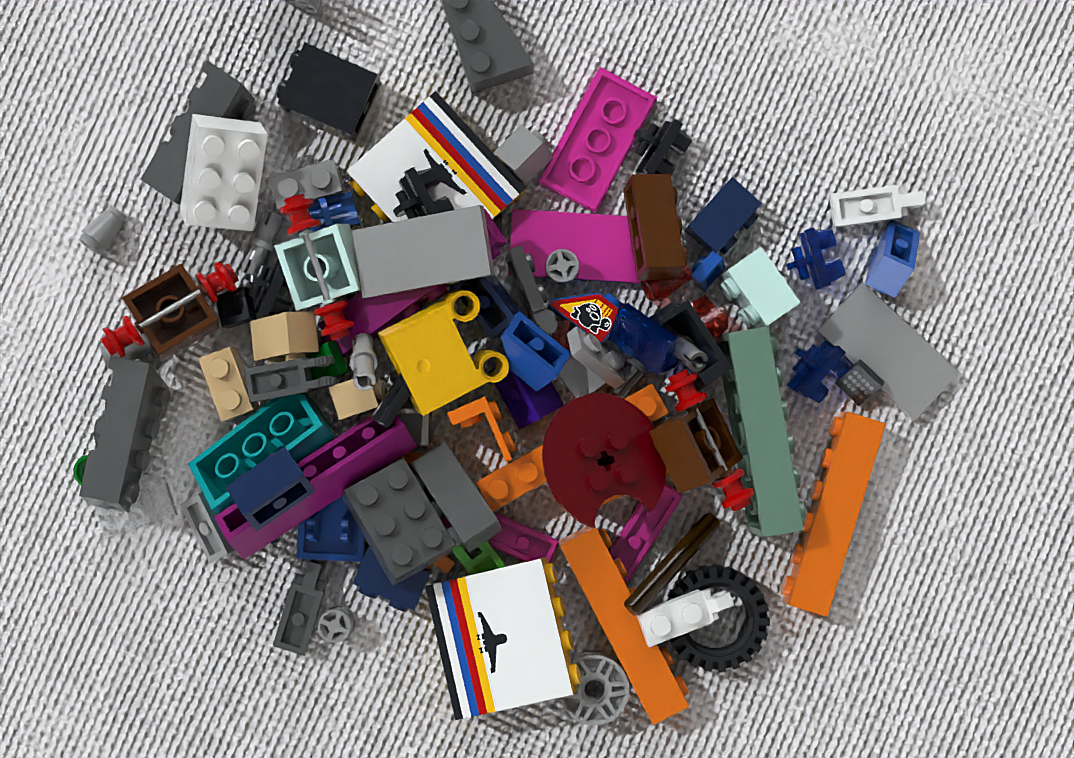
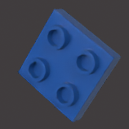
[296,495,366,562]

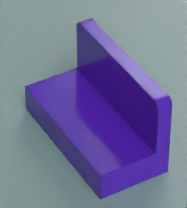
[488,362,563,430]

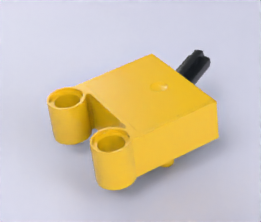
[372,289,509,427]

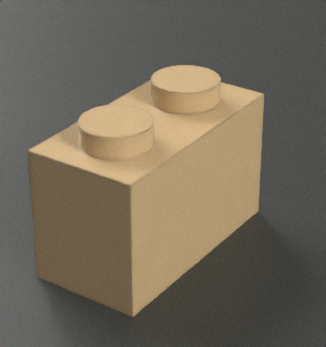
[250,311,319,364]
[198,347,260,422]
[329,376,387,420]

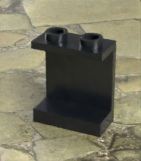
[277,42,381,141]
[643,300,733,391]

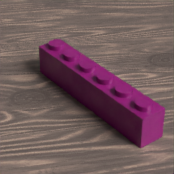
[318,209,508,357]
[214,414,417,560]

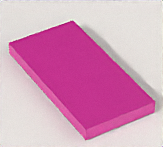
[538,67,658,214]
[508,209,640,284]

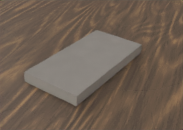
[352,205,495,298]
[816,282,960,421]

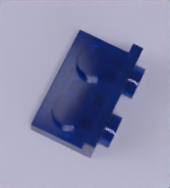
[608,303,679,375]

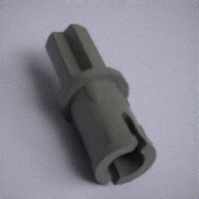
[609,338,665,399]

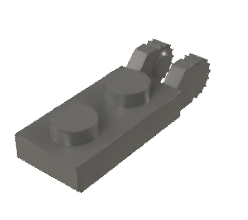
[505,245,558,337]
[244,355,337,402]

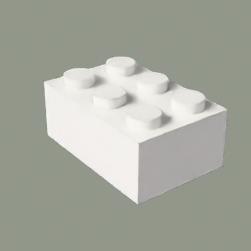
[180,114,268,231]

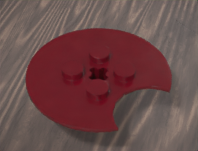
[542,393,666,528]

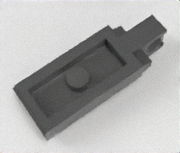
[273,559,326,656]

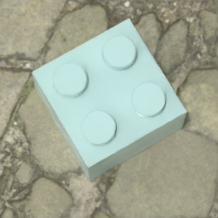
[719,247,801,328]

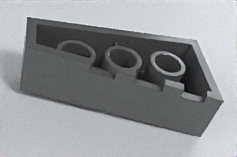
[440,0,534,94]
[140,61,255,205]
[79,356,170,513]

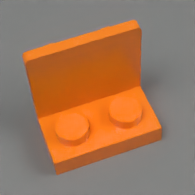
[447,397,516,462]

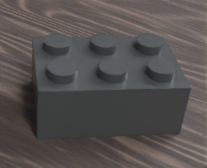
[343,458,455,586]

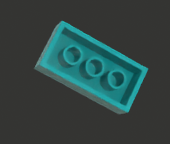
[188,393,337,514]

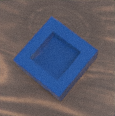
[691,250,726,293]

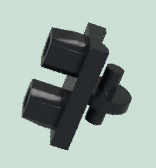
[633,119,692,176]
[393,167,454,219]
[244,258,292,317]

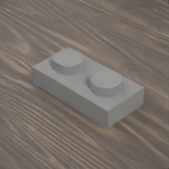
[567,326,625,389]
[180,492,235,564]

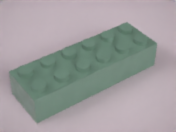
[716,326,806,537]

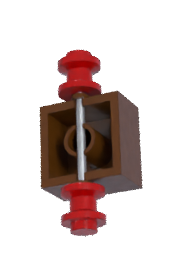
[100,261,239,362]
[649,369,755,511]

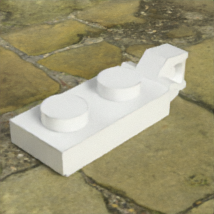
[829,185,925,228]
[636,589,734,647]

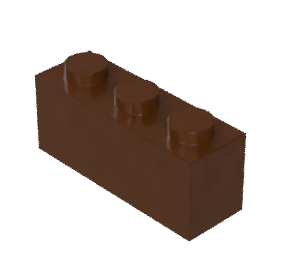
[623,174,688,281]

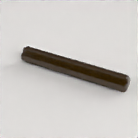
[624,513,721,615]

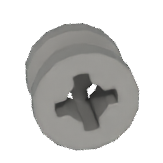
[546,249,579,285]
[318,606,355,643]

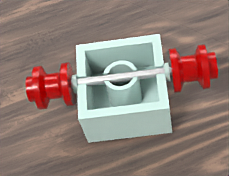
[275,194,361,341]

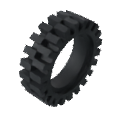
[667,564,770,672]

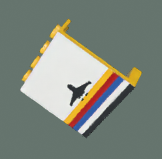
[347,91,526,222]
[425,557,581,720]

